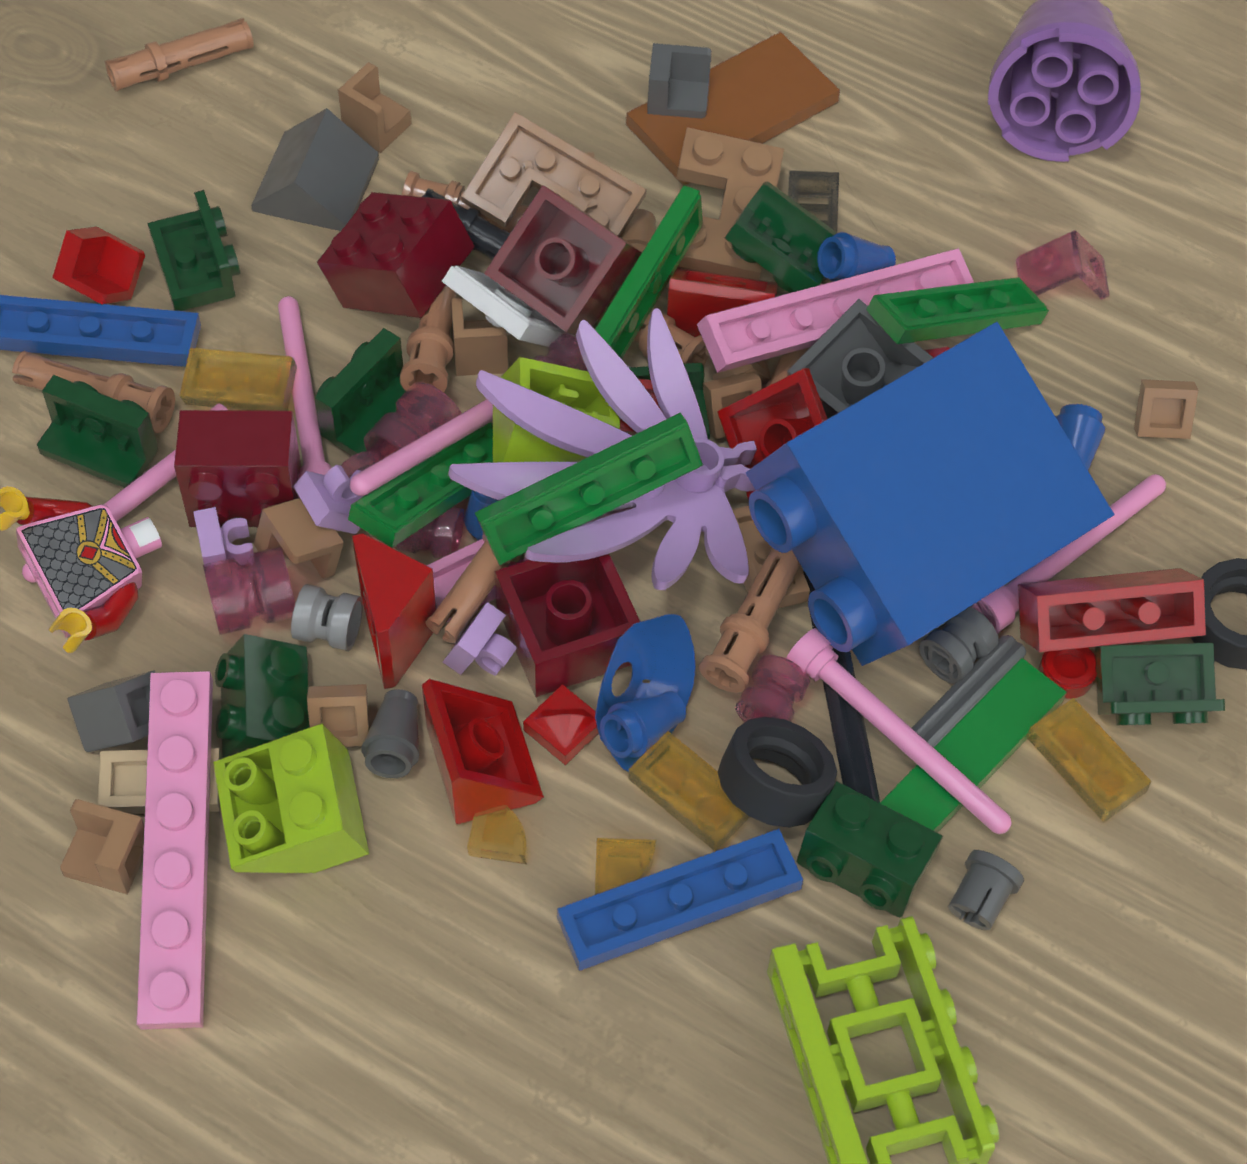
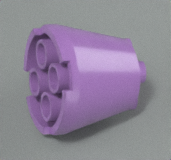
[988,0,1141,162]

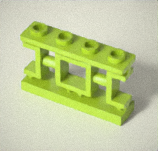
[767,916,999,1164]

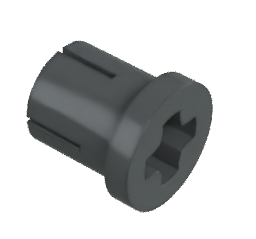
[948,850,1024,931]

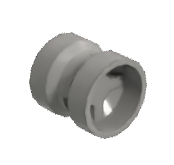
[291,584,363,651]

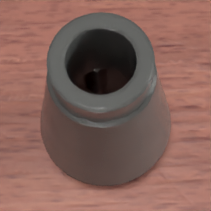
[361,689,419,778]

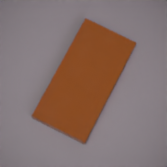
[626,32,840,185]

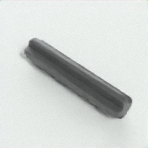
[912,635,1026,748]

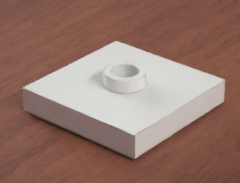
[442,266,574,351]

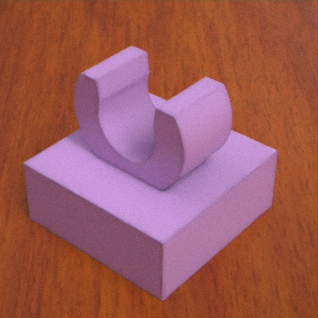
[293,465,363,534]
[193,507,255,587]
[443,602,517,676]

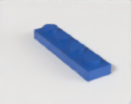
[0,295,201,367]
[557,829,803,971]

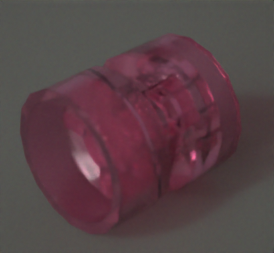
[364,382,462,463]
[203,546,295,635]

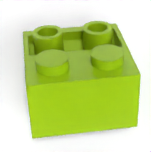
[493,357,620,463]
[213,724,369,873]

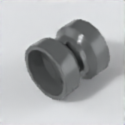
[919,607,999,684]

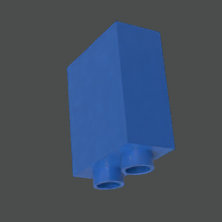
[746,322,1115,666]

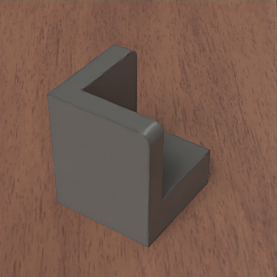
[647,43,712,118]
[67,670,155,752]

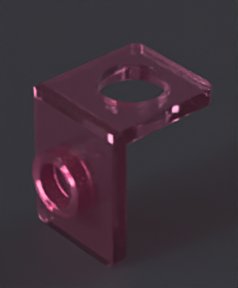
[1016,230,1110,299]

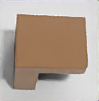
[338,62,412,153]
[451,297,508,376]
[254,498,344,579]
[60,799,145,895]

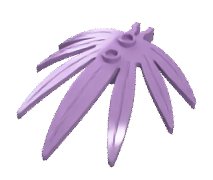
[448,308,757,590]

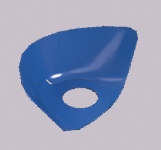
[595,614,696,772]

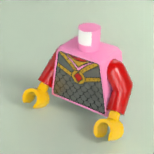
[0,486,162,653]

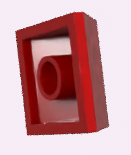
[667,268,778,337]
[717,368,827,500]
[352,534,436,689]
[422,679,544,825]

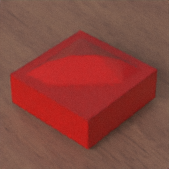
[523,684,599,765]

